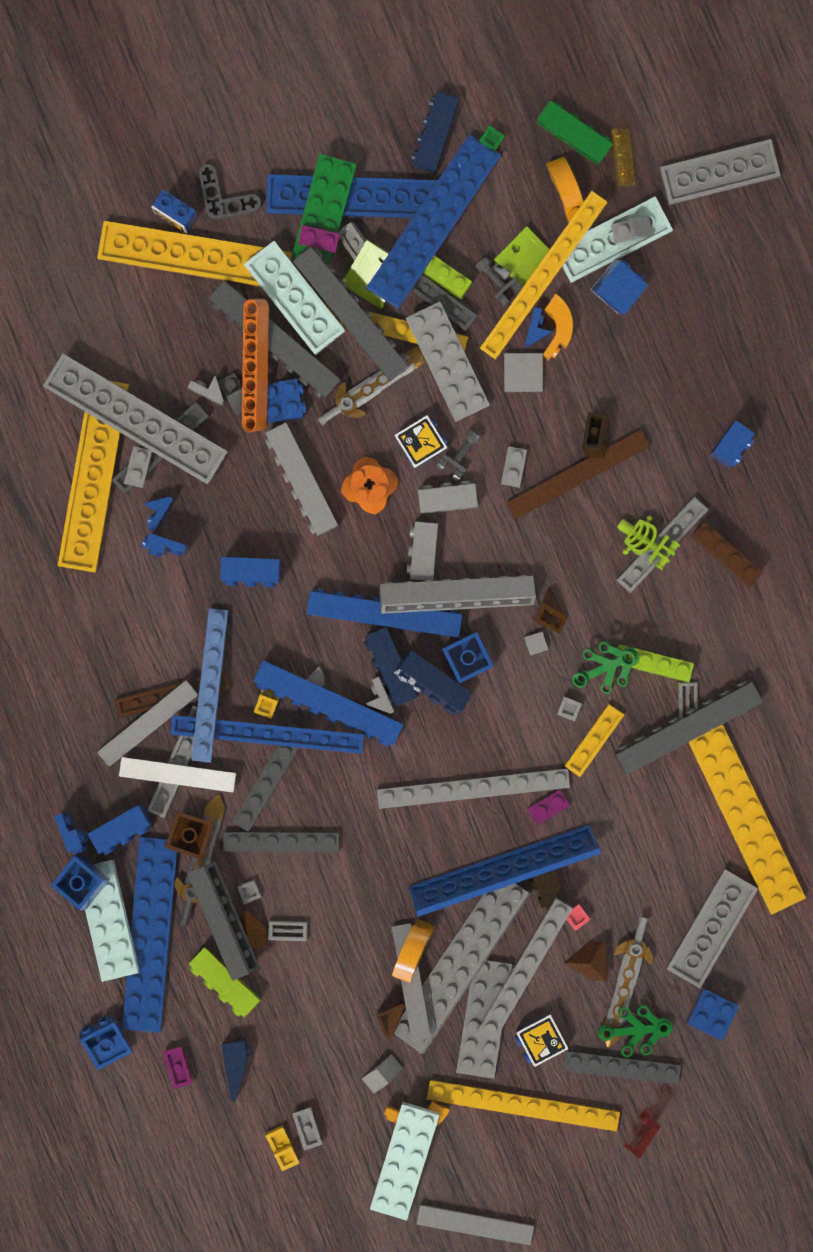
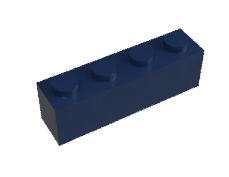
[411,91,459,174]
[364,627,417,707]
[394,650,473,715]

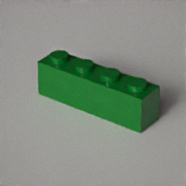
[536,100,613,167]

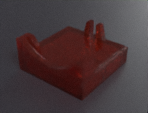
[623,1111,661,1158]

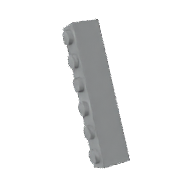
[265,423,338,536]

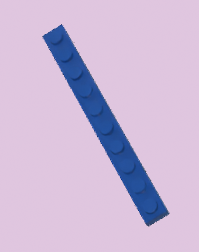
[171,715,364,754]

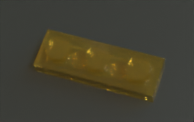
[611,128,636,188]

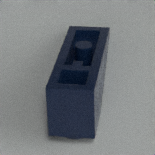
[221,1039,251,1102]

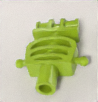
[617,516,680,571]

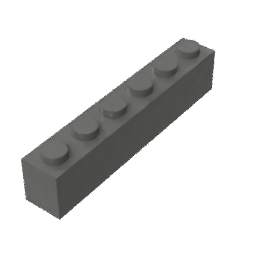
[187,862,260,981]

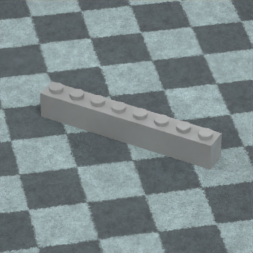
[379,575,536,614]
[477,897,573,1042]

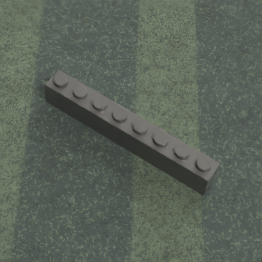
[293,247,409,382]
[209,281,341,399]
[615,680,763,775]

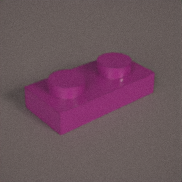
[298,225,340,253]
[528,789,570,825]
[163,1046,193,1089]

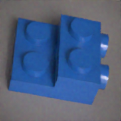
[267,379,306,424]
[142,533,189,558]
[54,812,88,854]
[79,1016,132,1070]

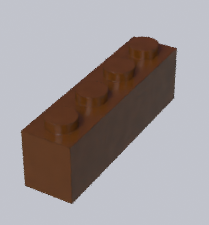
[690,522,763,588]

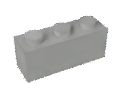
[418,481,478,514]
[407,522,438,581]

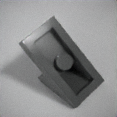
[218,373,242,416]

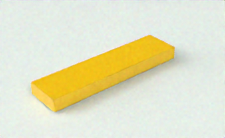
[565,704,624,777]

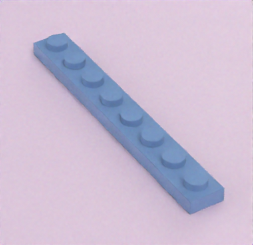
[191,609,229,762]

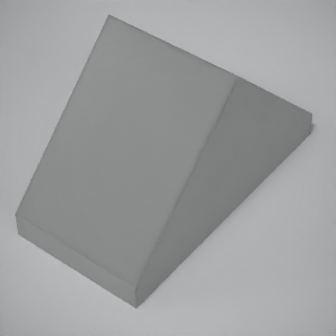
[362,1054,404,1093]

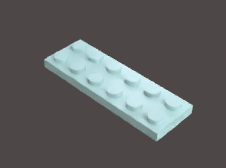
[562,196,673,283]
[244,241,345,355]
[85,860,140,982]
[370,1102,440,1220]

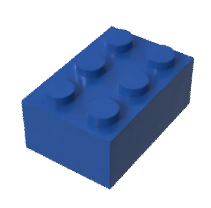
[220,557,281,588]
[88,804,153,855]

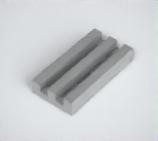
[678,682,698,719]
[268,920,308,941]

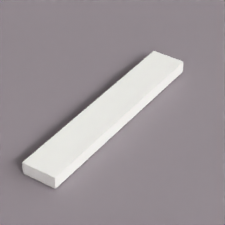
[119,757,236,792]

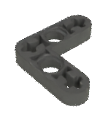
[199,164,261,220]

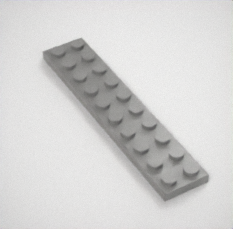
[43,353,228,485]
[394,883,531,1054]

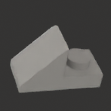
[611,217,653,244]
[188,376,225,406]
[366,677,394,713]

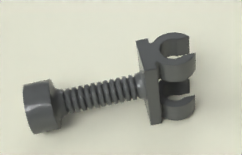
[475,256,523,307]
[436,429,481,482]

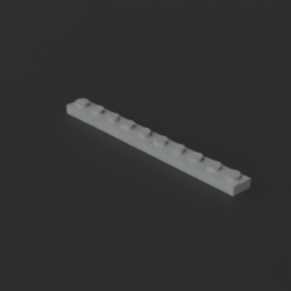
[377,769,570,809]

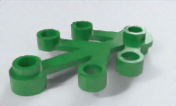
[572,640,639,694]
[597,1004,673,1057]

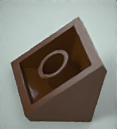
[165,811,214,860]

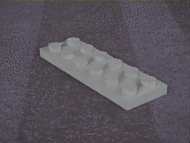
[659,139,781,205]
[406,302,490,422]
[666,869,758,988]
[456,960,512,1079]

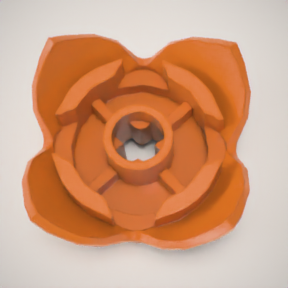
[341,457,399,514]

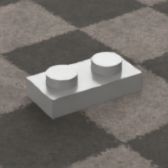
[338,222,366,261]
[124,446,152,488]
[501,446,527,488]
[292,1107,323,1151]

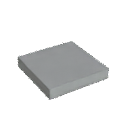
[504,353,543,392]

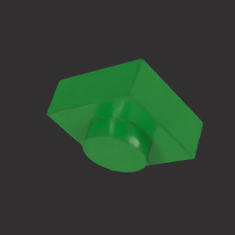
[479,125,505,152]

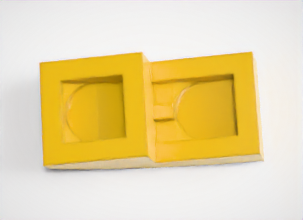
[254,688,280,719]
[265,1125,299,1171]

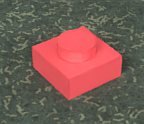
[566,904,591,931]

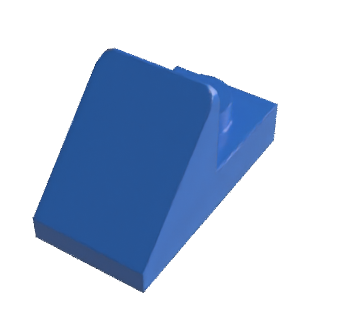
[524,307,552,348]
[144,497,175,533]

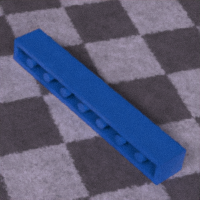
[307,588,462,638]
[254,660,403,747]

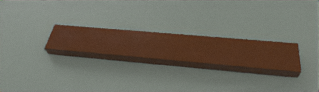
[506,430,650,520]

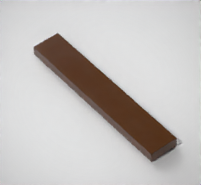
[114,670,231,718]

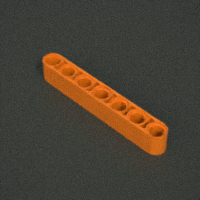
[242,298,269,432]

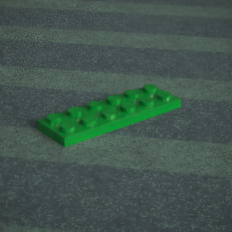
[291,154,357,268]

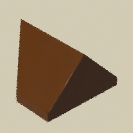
[533,587,567,634]
[239,910,267,949]
[564,942,608,981]
[376,1002,405,1041]

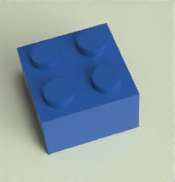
[710,421,755,468]
[442,632,494,684]
[51,855,110,911]
[685,987,739,1041]

